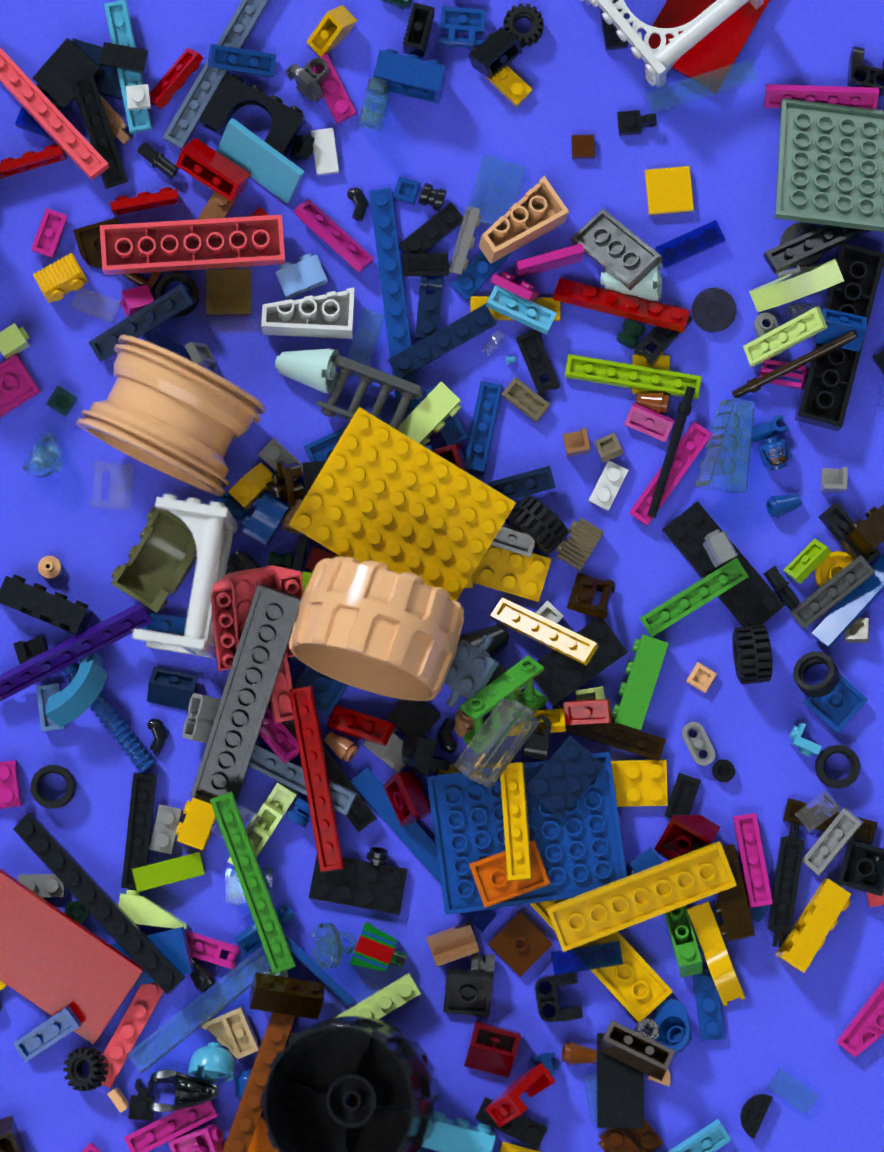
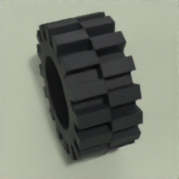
[503,3,544,48]
[63,1048,108,1091]

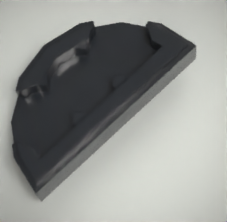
[740,1094,773,1139]

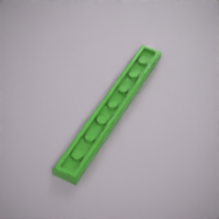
[210,791,296,975]

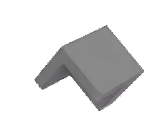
[820,467,848,493]

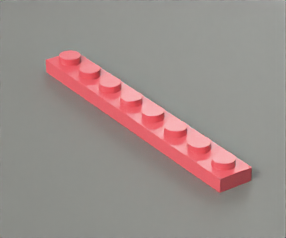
[0,48,109,181]

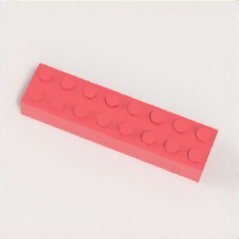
[100,215,285,275]

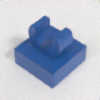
[529,1052,560,1076]

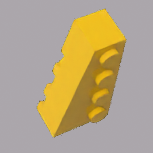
[775,878,851,973]

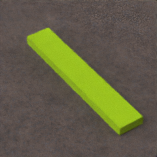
[564,354,702,400]

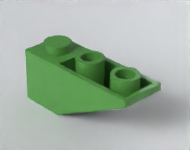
[664,905,703,978]

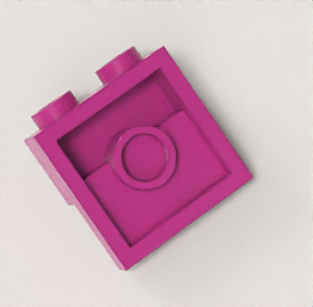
[168,1124,224,1152]

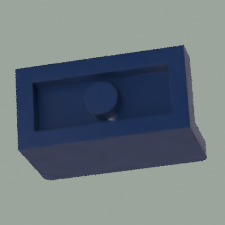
[147,667,199,711]

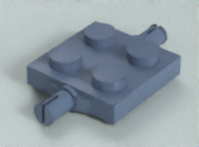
[444,635,499,708]

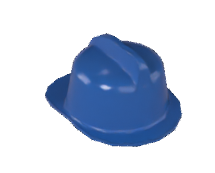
[654,999,692,1053]

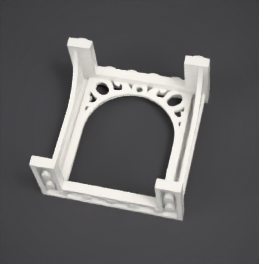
[580,0,764,89]
[132,494,238,659]

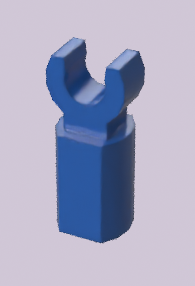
[746,415,788,443]

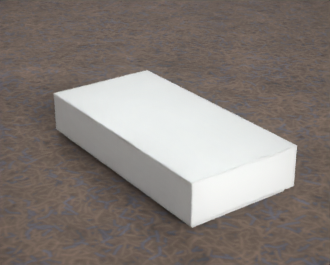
[311,128,339,176]

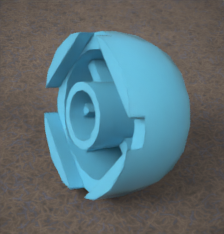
[188,1042,235,1082]

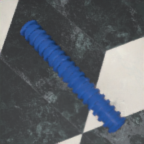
[60,662,157,773]

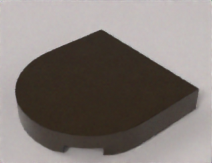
[73,218,119,269]

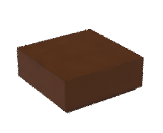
[571,135,595,159]

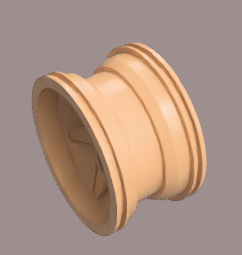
[76,335,266,496]

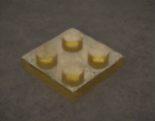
[206,269,252,316]

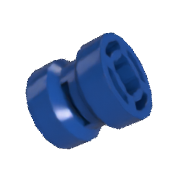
[286,797,311,828]

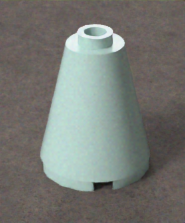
[601,262,662,301]
[275,348,340,393]

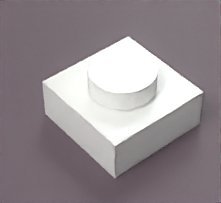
[126,84,151,111]
[536,600,564,624]

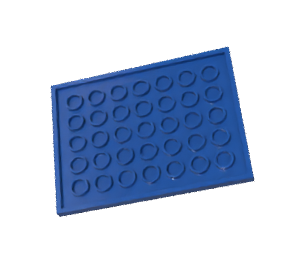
[427,752,627,915]

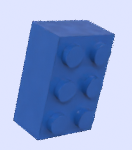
[373,49,446,104]

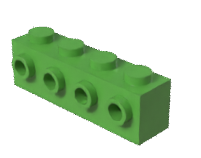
[611,634,669,731]

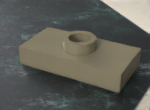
[501,377,551,423]

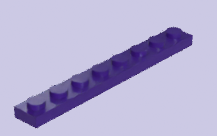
[0,602,153,701]

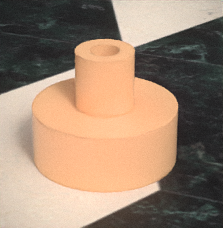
[38,556,62,579]

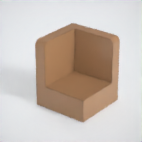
[562,428,590,457]

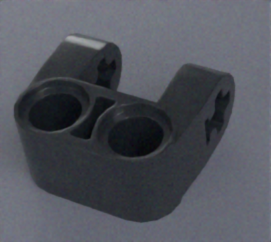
[847,46,884,96]
[522,715,551,760]
[534,971,583,1022]

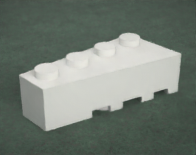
[261,287,355,339]

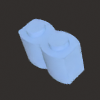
[275,253,328,299]

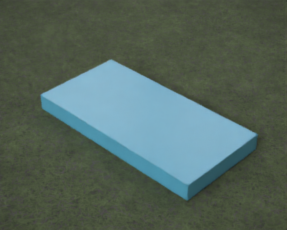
[217,118,305,204]

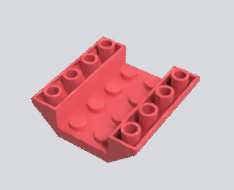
[211,565,303,671]

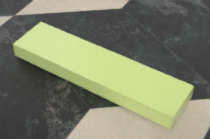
[743,307,828,367]

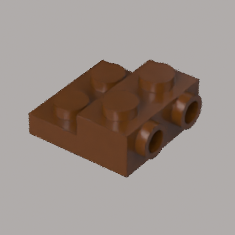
[598,1119,663,1152]

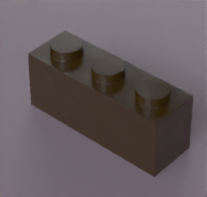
[249,972,324,1020]
[598,1020,675,1081]

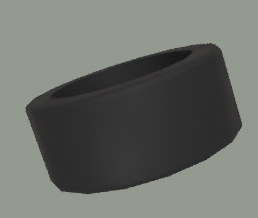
[155,272,199,317]
[793,651,840,697]
[815,745,861,789]
[31,765,76,808]

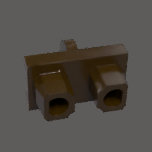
[266,460,305,506]

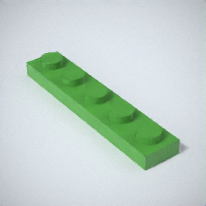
[640,557,749,637]

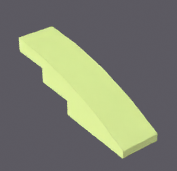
[749,259,844,312]
[227,781,298,865]

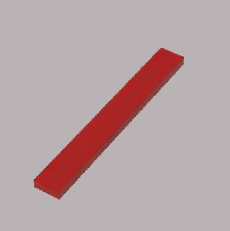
[289,686,345,872]

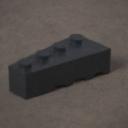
[0,574,93,635]

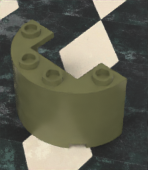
[111,507,197,613]

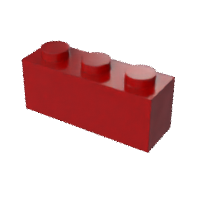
[175,138,251,202]

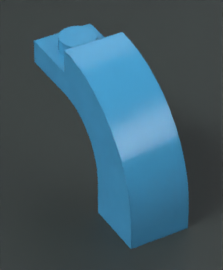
[45,652,108,727]

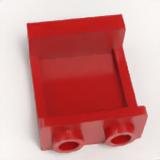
[485,1063,555,1127]

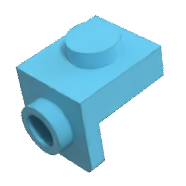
[789,723,822,757]

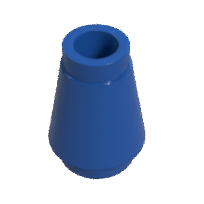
[766,494,802,518]

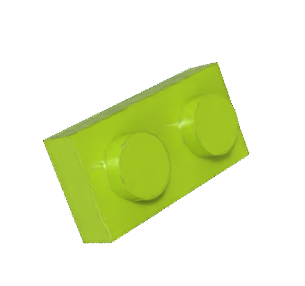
[783,538,831,584]

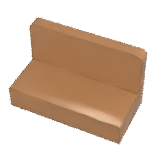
[426,922,480,967]

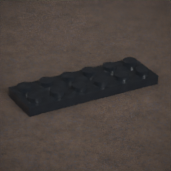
[662,501,785,627]

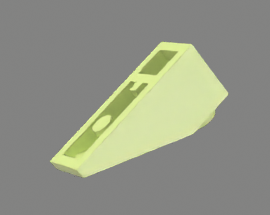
[119,890,188,930]

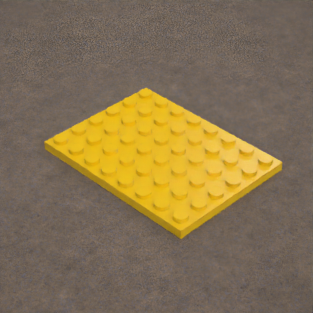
[289,407,516,601]

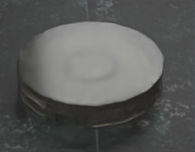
[691,288,737,333]

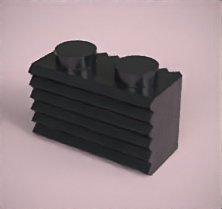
[402,3,435,57]
[468,27,522,79]

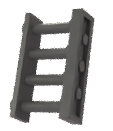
[317,355,424,430]

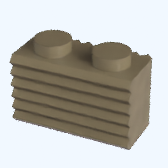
[555,518,604,572]

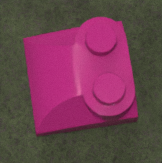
[0,760,23,809]

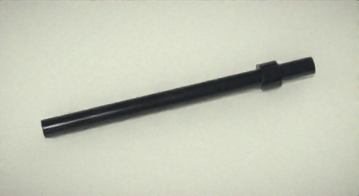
[647,386,695,518]

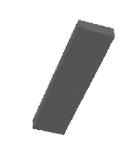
[790,555,876,629]

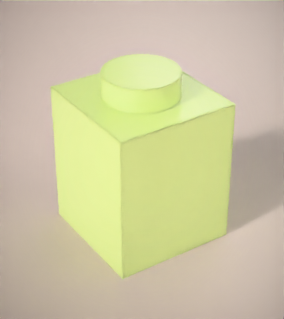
[0,323,30,359]

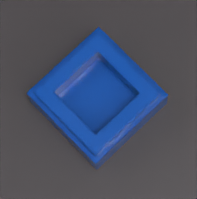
[393,177,421,206]

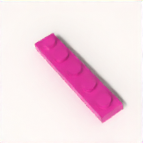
[764,84,879,110]
[628,421,712,526]

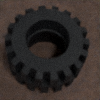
[508,495,569,554]
[732,624,773,684]

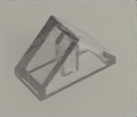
[795,791,841,832]

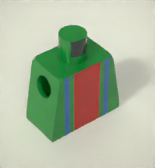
[350,922,408,972]

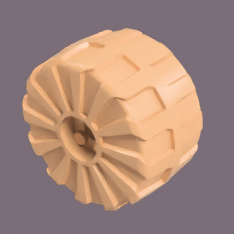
[289,557,464,701]

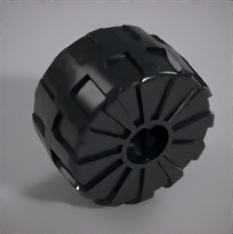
[261,1016,439,1152]

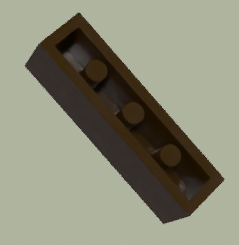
[714,844,755,942]

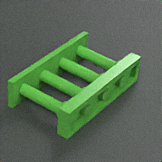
[460,655,547,754]

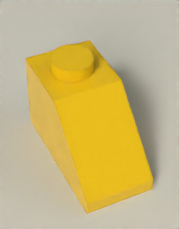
[306,5,357,57]
[228,462,273,511]

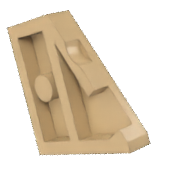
[201,1006,260,1059]

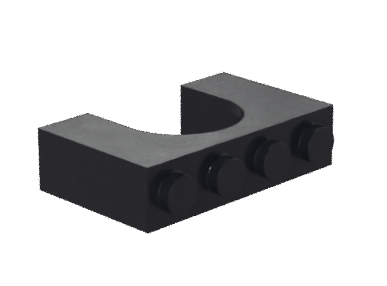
[199,73,305,157]

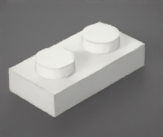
[588,461,629,511]

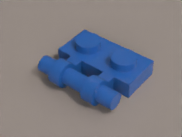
[439,6,486,50]

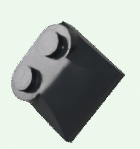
[837,840,884,897]

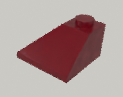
[654,815,721,859]

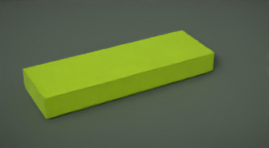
[132,852,205,892]

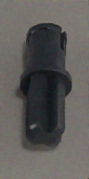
[137,142,180,179]
[764,566,799,609]

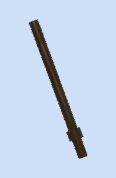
[732,330,858,399]

